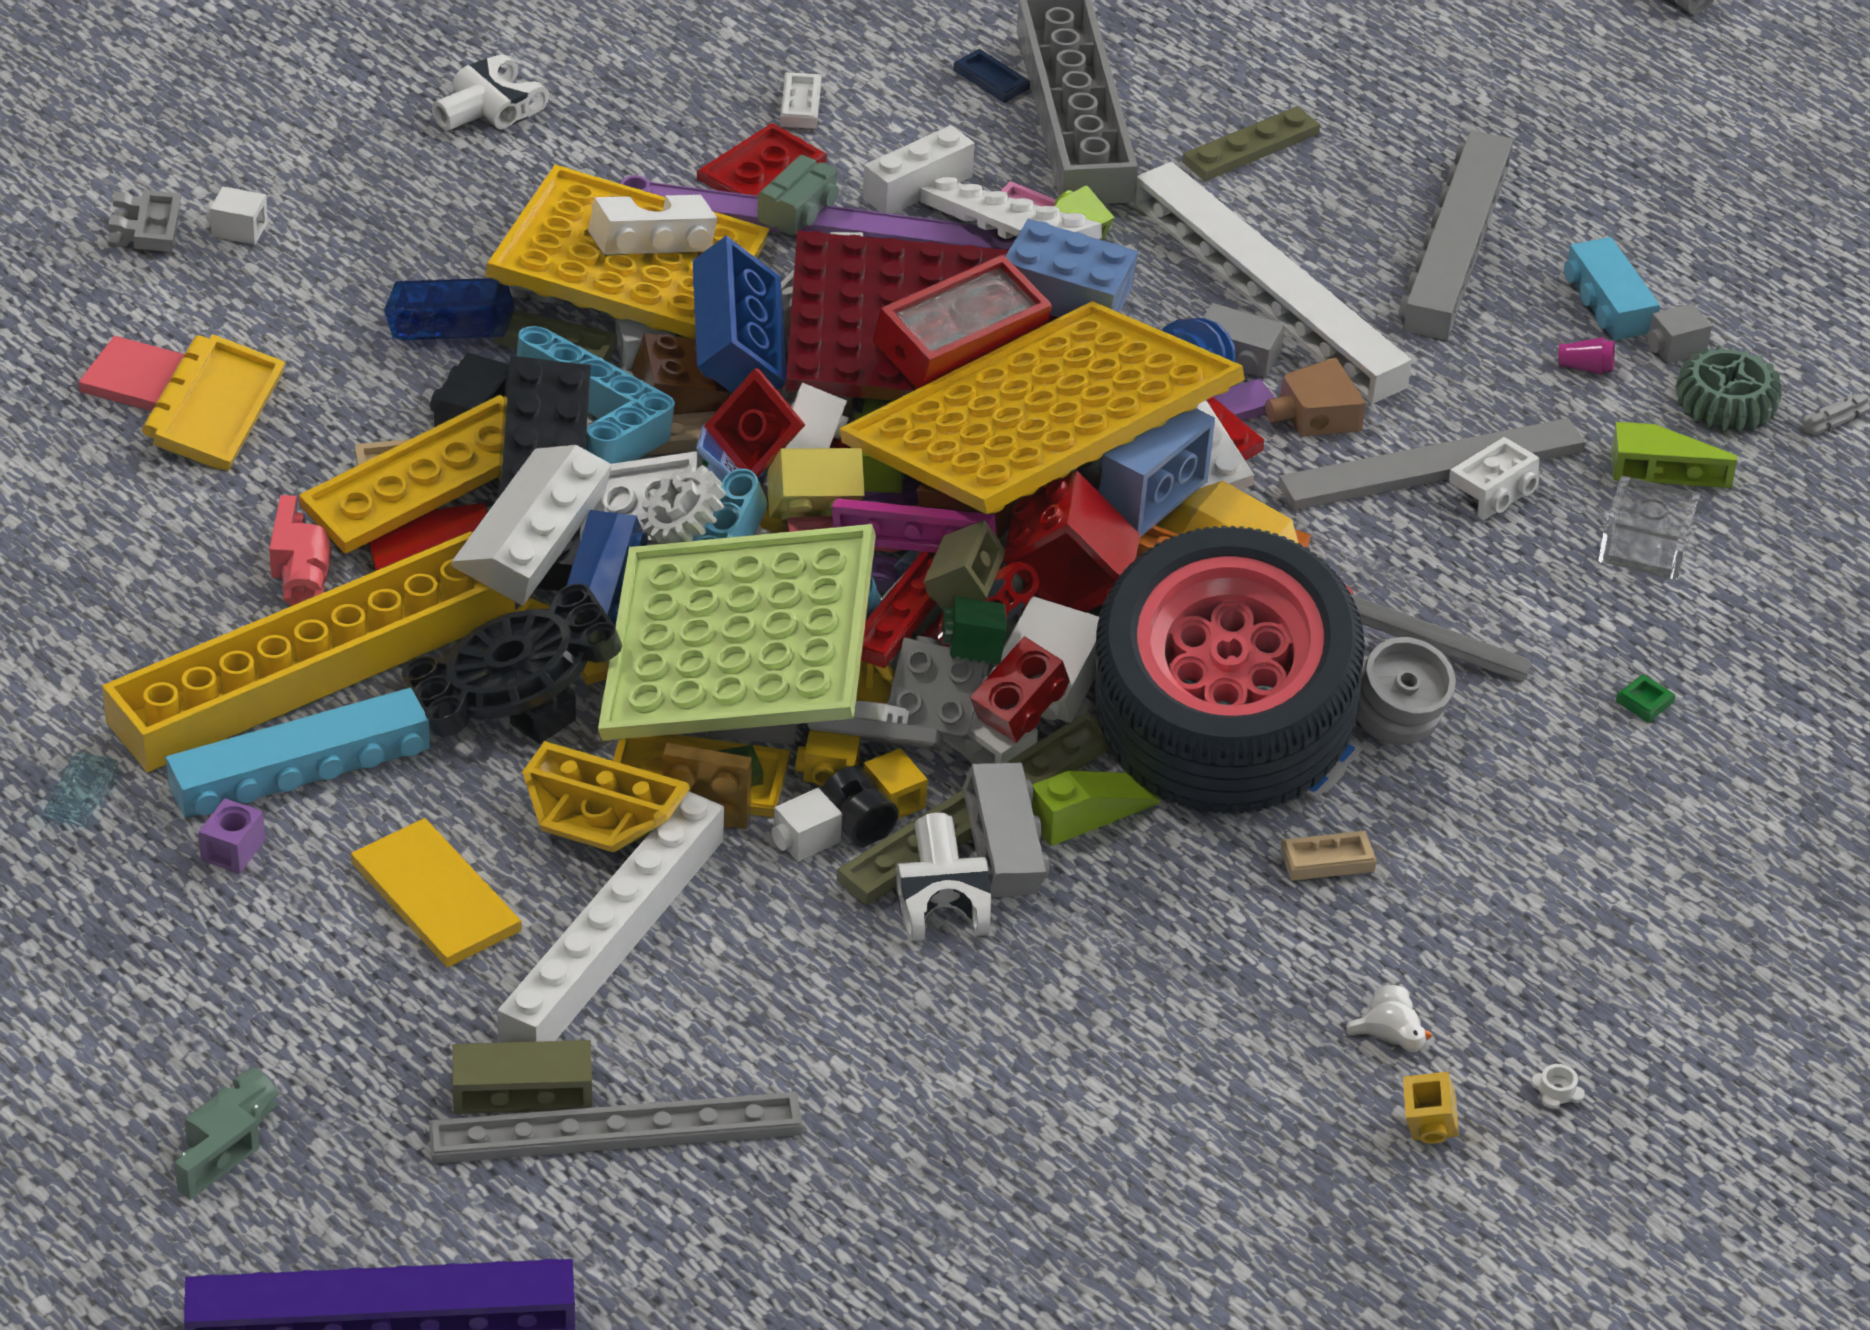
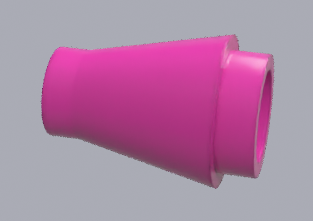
[1558,337,1615,375]

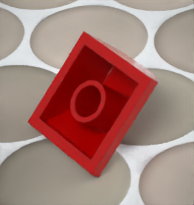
[704,368,805,478]

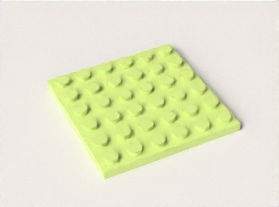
[598,524,876,741]

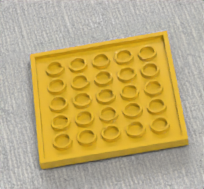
[485,165,770,339]

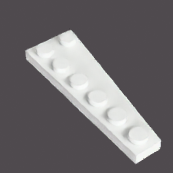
[920,177,1102,239]

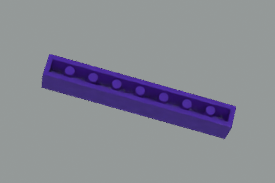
[184,1258,576,1330]

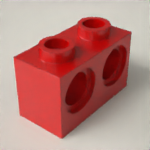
[970,636,1070,743]

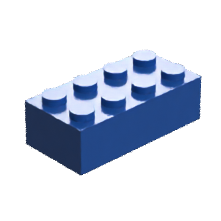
[692,236,787,395]

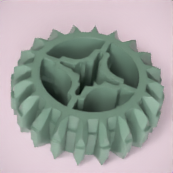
[1676,345,1782,433]

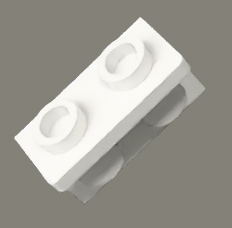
[1449,437,1540,521]

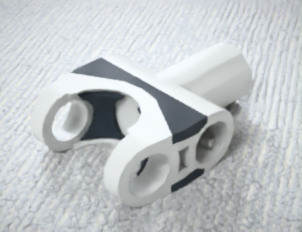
[432,54,549,132]
[896,813,991,941]

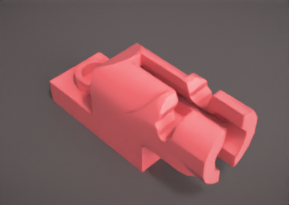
[269,495,331,606]

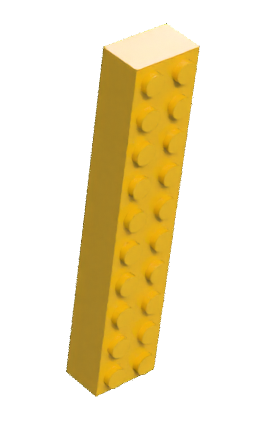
[102,531,515,772]

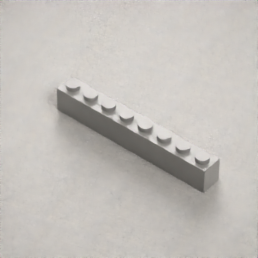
[1398,130,1513,341]

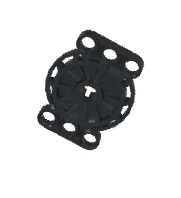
[401,583,623,737]

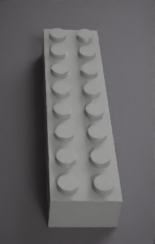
[1016,0,1138,204]

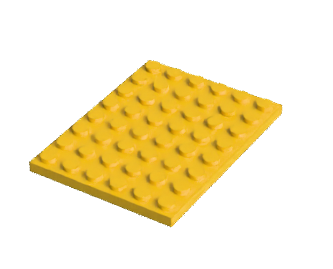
[839,301,1245,514]

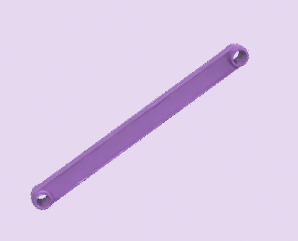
[620,175,1017,249]

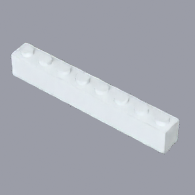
[497,791,724,1043]

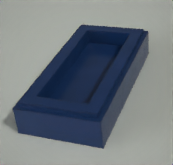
[953,49,1030,103]

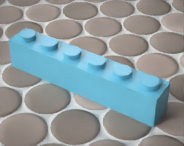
[166,687,430,819]

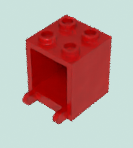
[1003,470,1140,613]

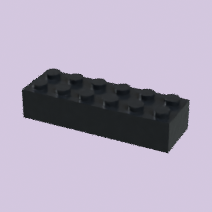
[497,356,591,591]

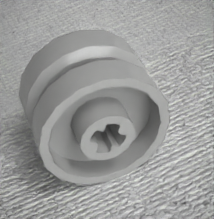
[1356,637,1456,745]

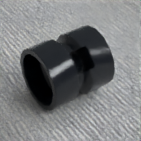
[821,766,899,847]

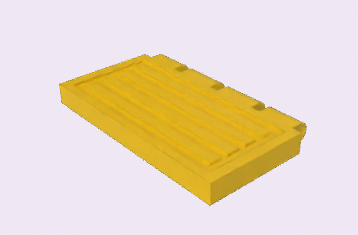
[142,334,286,471]

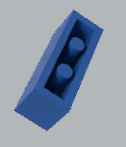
[567,510,648,627]

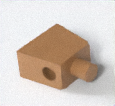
[1265,358,1366,436]

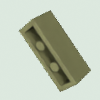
[452,1040,592,1114]

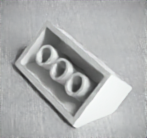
[451,445,612,606]

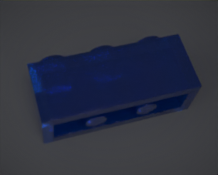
[384,278,515,340]

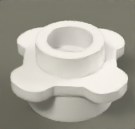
[1531,1064,1585,1109]

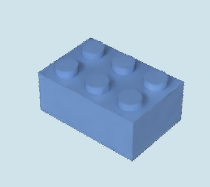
[1006,218,1138,317]
[1098,408,1215,538]

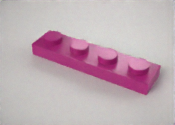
[832,498,996,553]

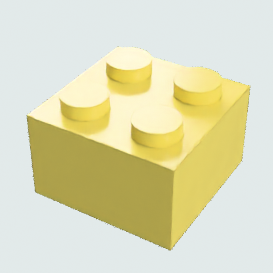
[767,448,865,524]

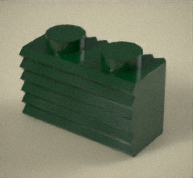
[941,596,1007,666]

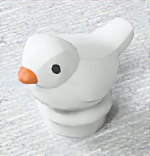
[1346,985,1432,1052]

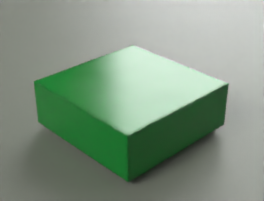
[1616,674,1675,723]

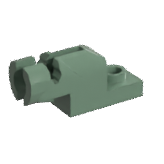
[174,1067,280,1200]

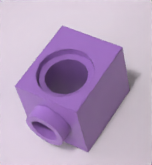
[198,798,265,874]

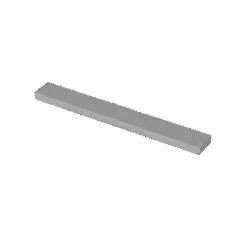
[1278,418,1585,510]
[429,1092,803,1164]

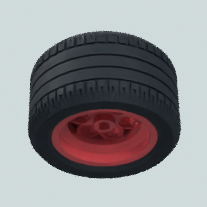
[1095,526,1365,814]

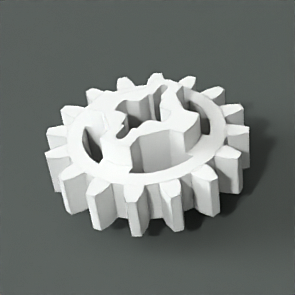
[640,464,726,544]

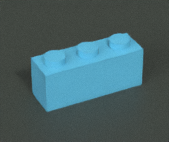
[1564,237,1660,341]

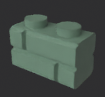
[757,154,839,236]

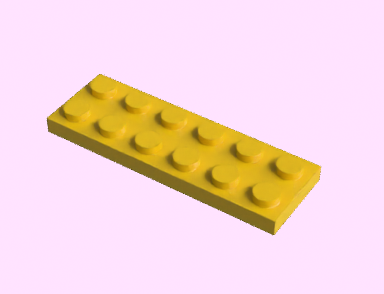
[299,395,504,554]

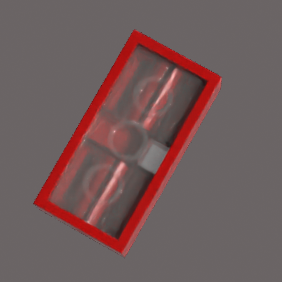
[872,254,1052,389]

